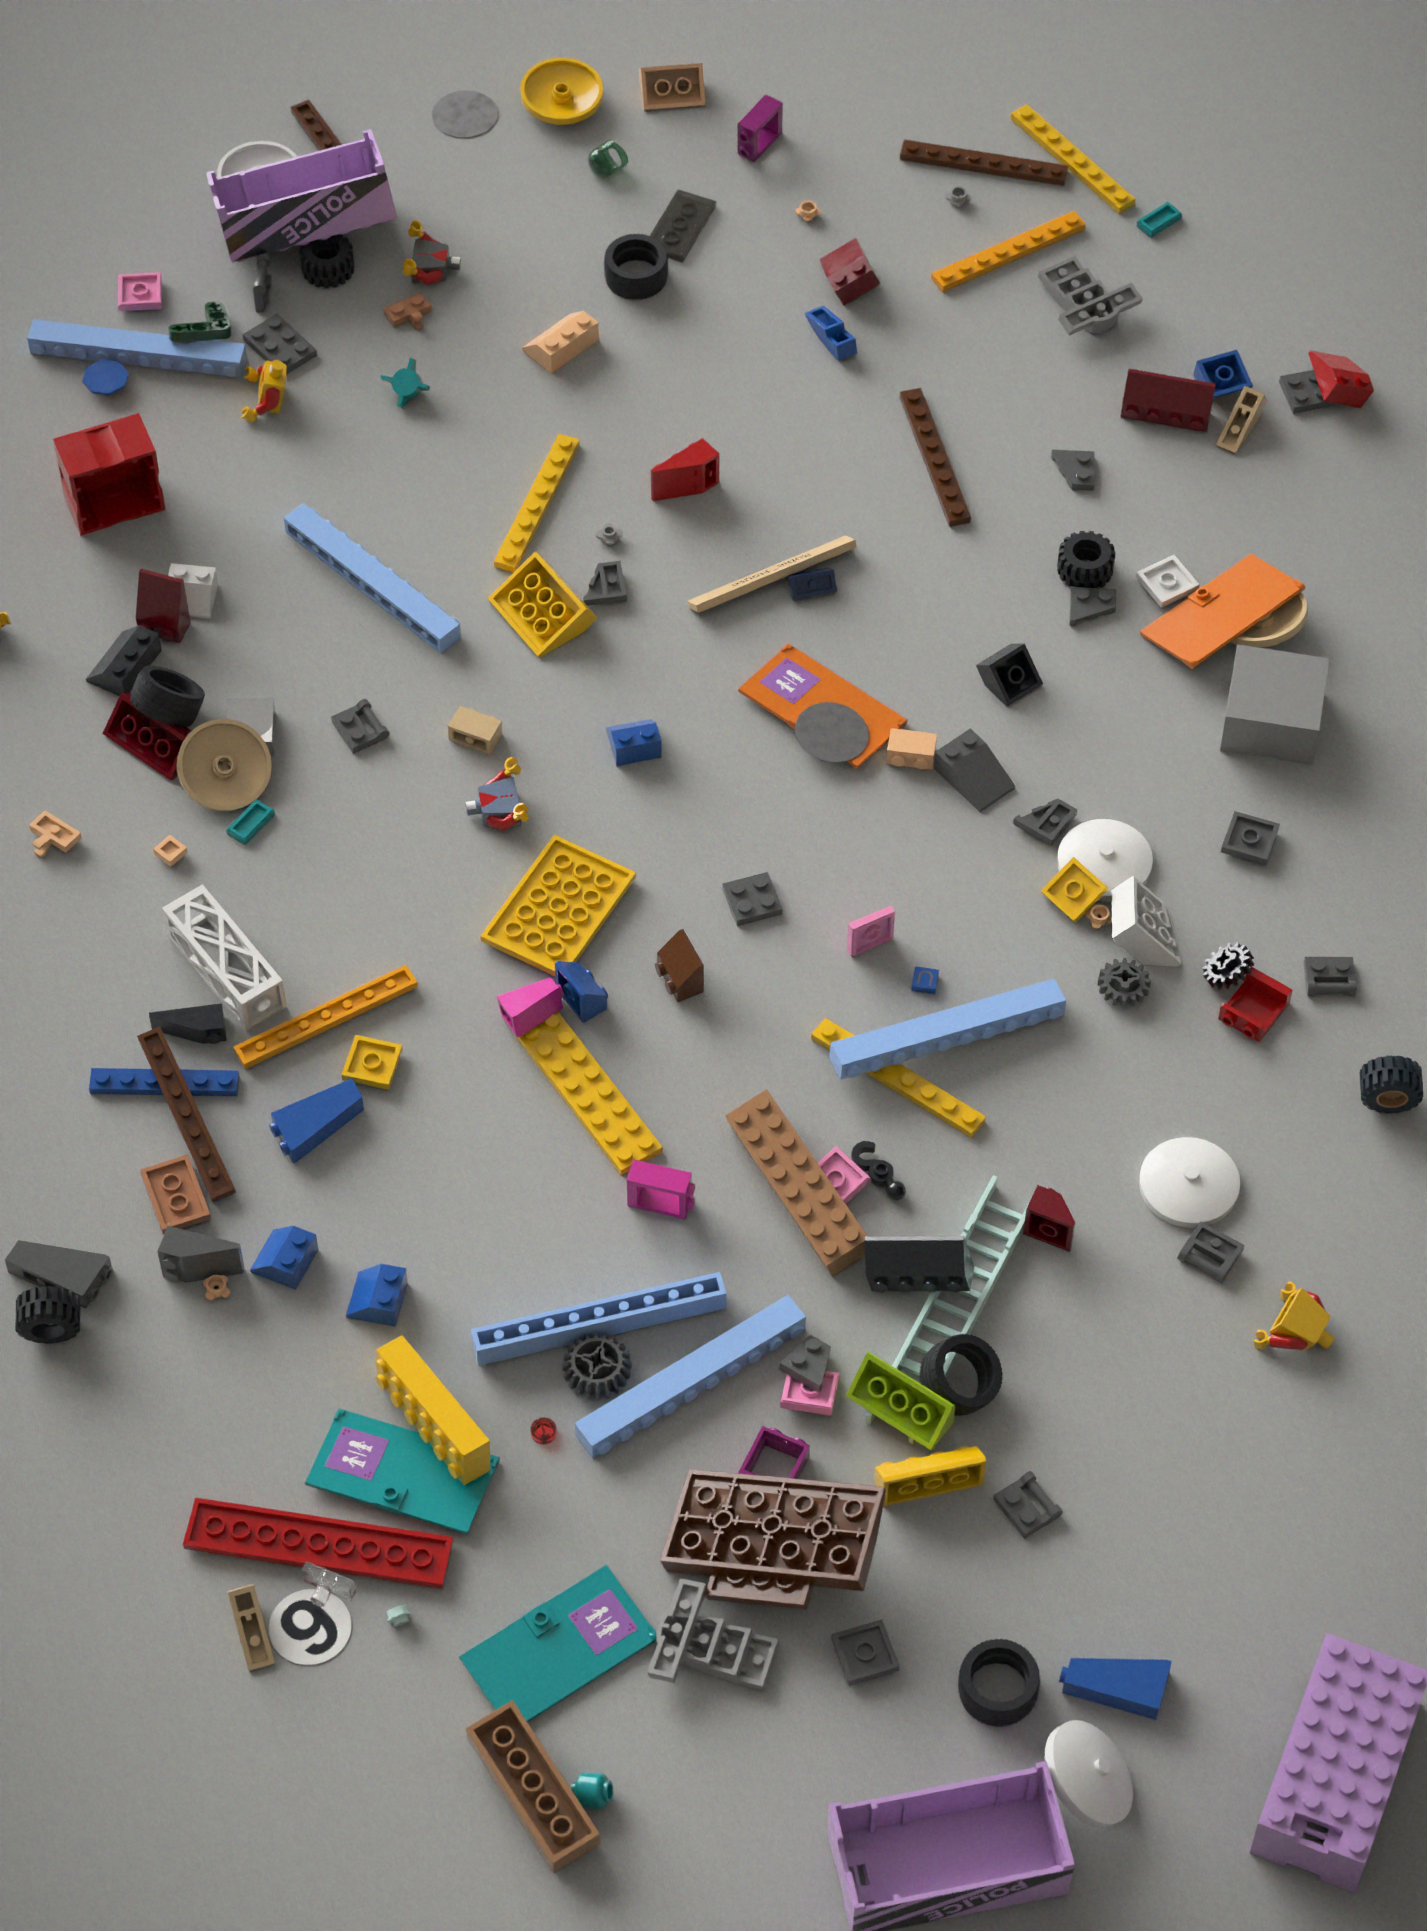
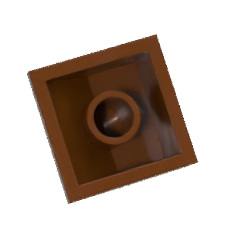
[655,929,704,1003]

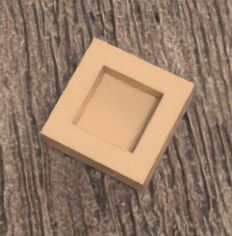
[153,835,188,867]

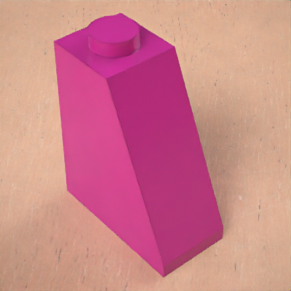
[497,977,564,1038]

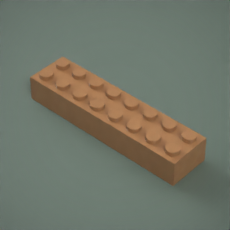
[725,1089,867,1277]

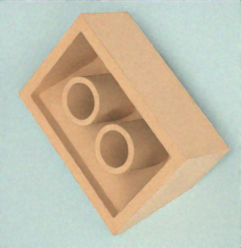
[639,63,706,110]
[522,311,599,374]

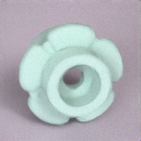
[386,1605,412,1627]

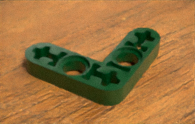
[169,302,231,342]

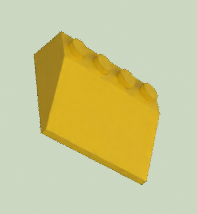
[487,551,598,658]

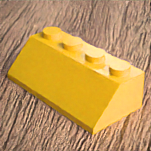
[874,1446,986,1506]

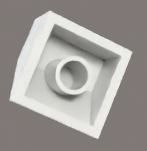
[168,563,218,620]

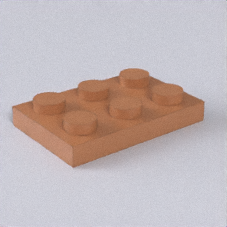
[140,1154,211,1235]

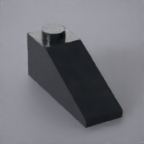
[149,1003,227,1044]

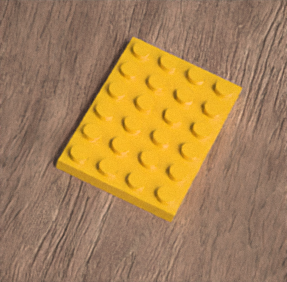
[480,835,636,976]

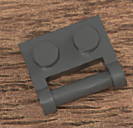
[253,254,272,312]
[331,699,390,754]
[1304,957,1357,995]
[1177,1221,1245,1283]
[993,1471,1063,1539]

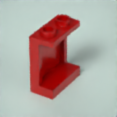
[1218,967,1293,1043]

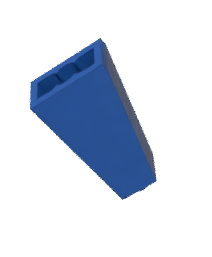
[1059,1658,1172,1720]

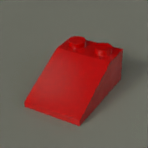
[1308,350,1374,408]

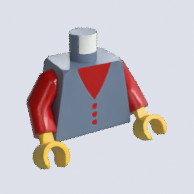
[465,757,529,831]

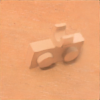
[29,811,82,858]

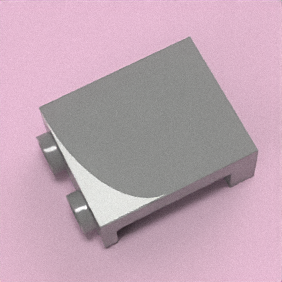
[226,698,275,756]

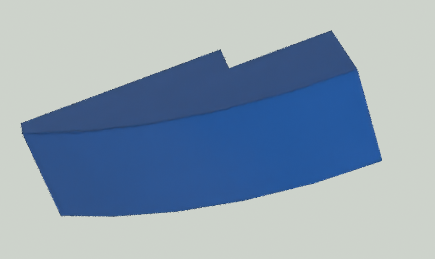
[805,305,857,361]

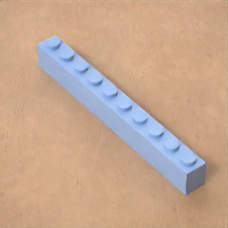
[27,319,247,378]
[284,503,461,653]
[829,979,1066,1080]
[471,1272,727,1366]
[575,1295,806,1458]

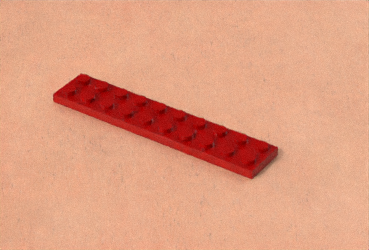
[183,1497,454,1589]

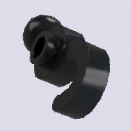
[851,1141,906,1201]

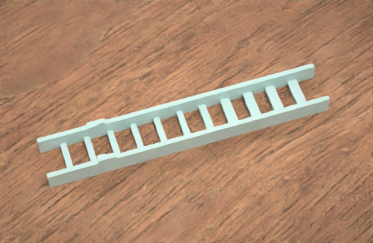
[866,1175,1032,1444]

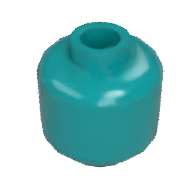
[571,1773,614,1809]

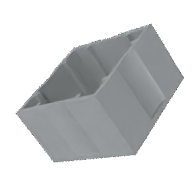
[1220,644,1330,765]

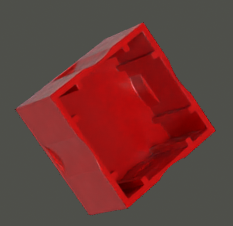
[53,413,166,536]

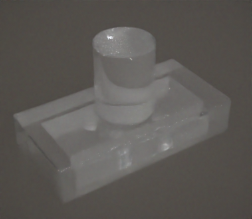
[302,1561,356,1607]

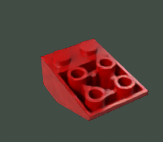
[651,438,720,501]

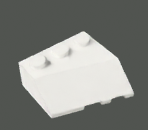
[1111,876,1181,967]

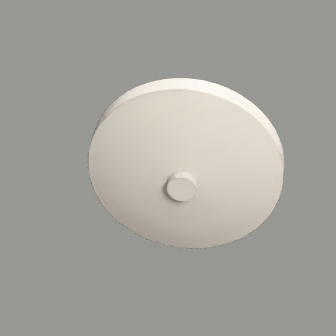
[217,141,297,178]
[1057,819,1153,901]
[1139,1137,1240,1228]
[1045,1720,1133,1828]

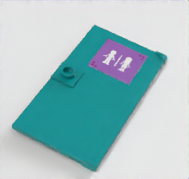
[305,1408,500,1535]
[459,1564,657,1722]

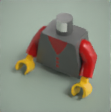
[402,220,461,285]

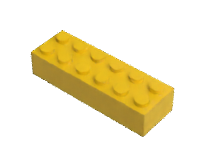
[375,1335,490,1485]

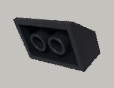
[86,625,162,696]

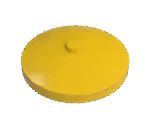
[520,58,603,125]

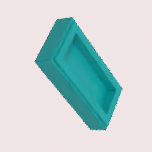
[1136,202,1182,238]
[226,799,275,845]

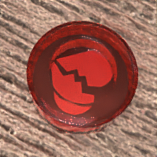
[530,1417,557,1445]

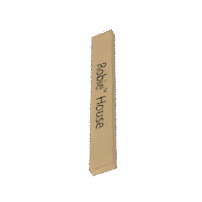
[687,535,857,613]

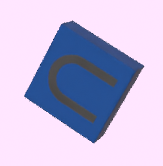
[911,966,939,994]

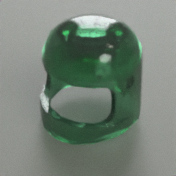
[588,140,628,178]

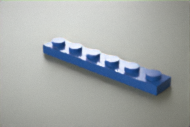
[89,1068,239,1096]

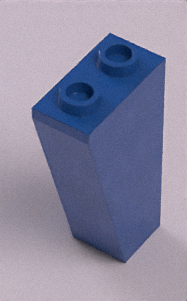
[269,1078,364,1163]

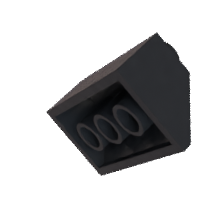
[864,1236,974,1292]

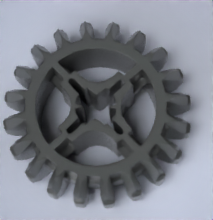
[562,1332,632,1400]

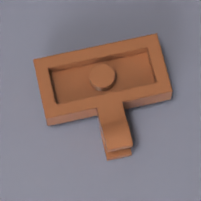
[383,292,432,330]

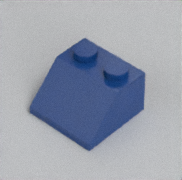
[1193,350,1253,399]
[606,719,662,766]
[555,961,608,1023]
[250,1226,318,1290]
[346,1264,408,1327]

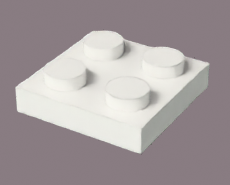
[1136,555,1200,608]

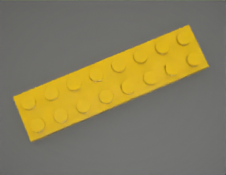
[515,1012,663,1176]

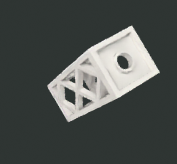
[162,884,287,1031]

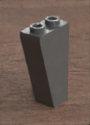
[5,1240,113,1308]

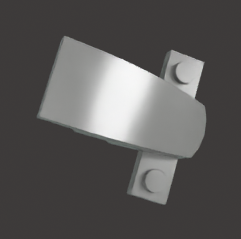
[1038,256,1143,336]
[648,1578,780,1691]

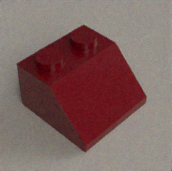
[1023,1185,1075,1252]

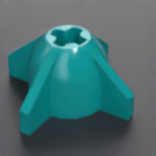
[380,358,430,408]

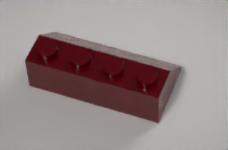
[1121,368,1216,432]
[102,693,192,780]

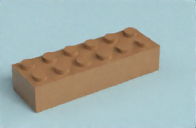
[466,1700,601,1874]

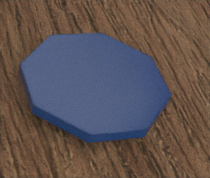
[82,359,129,396]

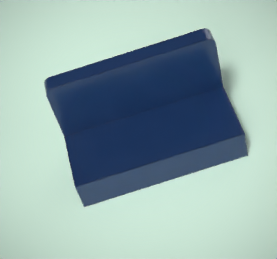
[786,567,837,600]

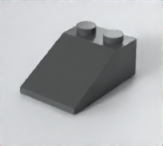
[934,728,1015,812]
[157,1226,245,1283]

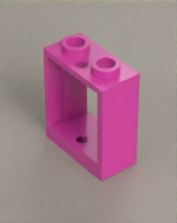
[627,1159,695,1219]

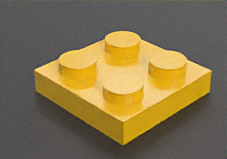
[1041,857,1109,924]
[341,1035,403,1090]

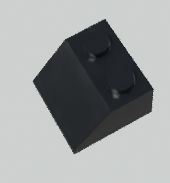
[976,643,1043,706]

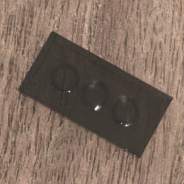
[650,189,716,263]

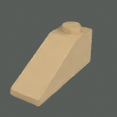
[1216,386,1267,454]
[227,1584,275,1671]

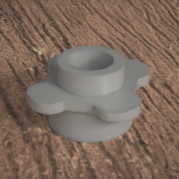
[946,186,971,207]
[596,523,623,546]

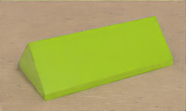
[845,1352,955,1450]

